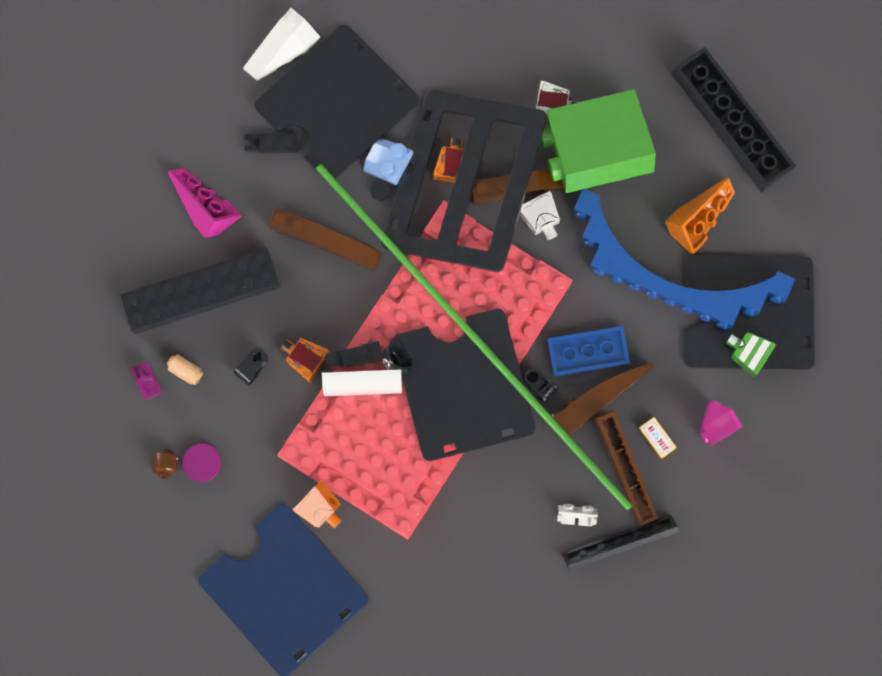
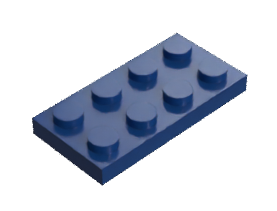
[547,326,630,377]

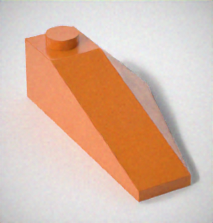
[665,178,735,254]

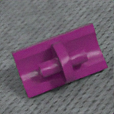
[130,360,163,401]

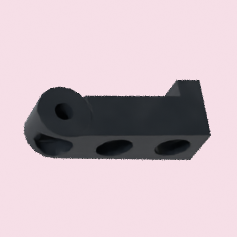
[325,341,382,370]

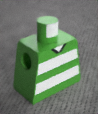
[726,332,776,377]

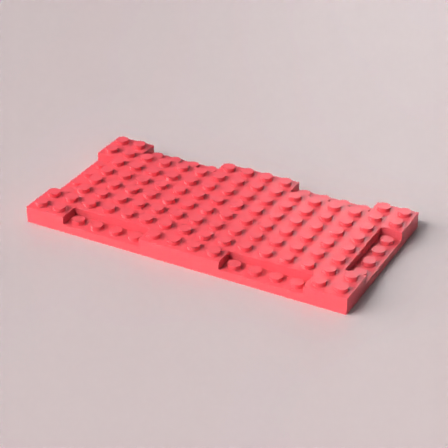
[277,200,573,540]

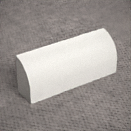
[322,370,402,396]

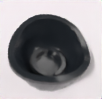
[382,339,413,371]

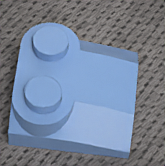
[363,138,413,185]

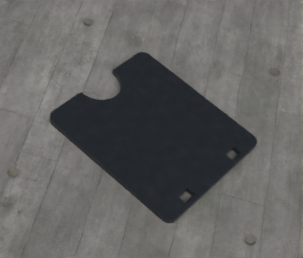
[255,25,419,179]
[684,255,815,370]
[393,309,536,462]

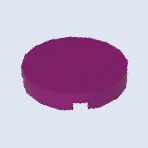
[182,443,222,482]

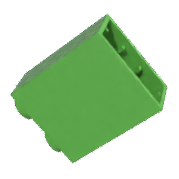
[541,89,656,193]

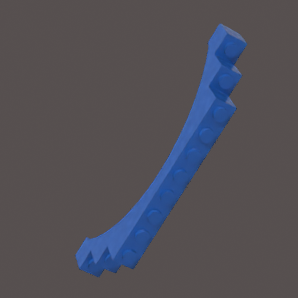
[573,189,795,329]

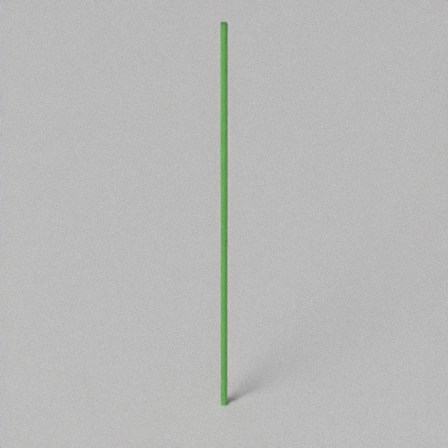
[316,164,633,511]

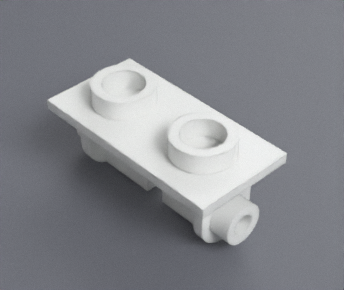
[557,504,598,527]

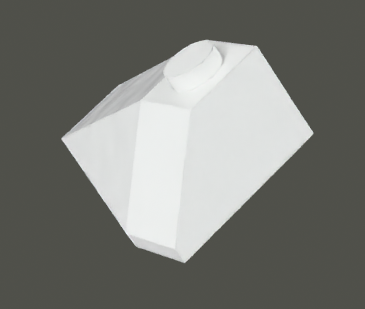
[243,8,320,81]

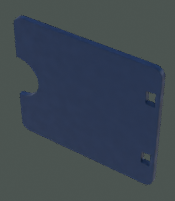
[199,504,368,676]

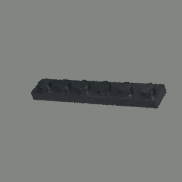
[562,515,679,571]

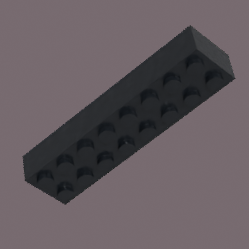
[672,47,796,193]
[120,248,281,334]

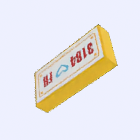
[638,417,677,459]

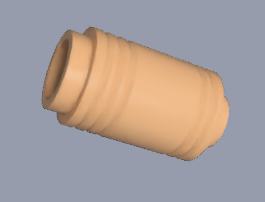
[167,354,203,385]

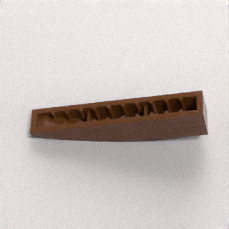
[472,170,564,205]
[268,207,382,271]
[551,363,653,436]
[592,410,658,526]

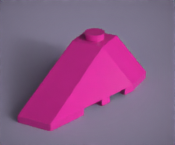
[168,168,241,238]
[700,399,743,446]

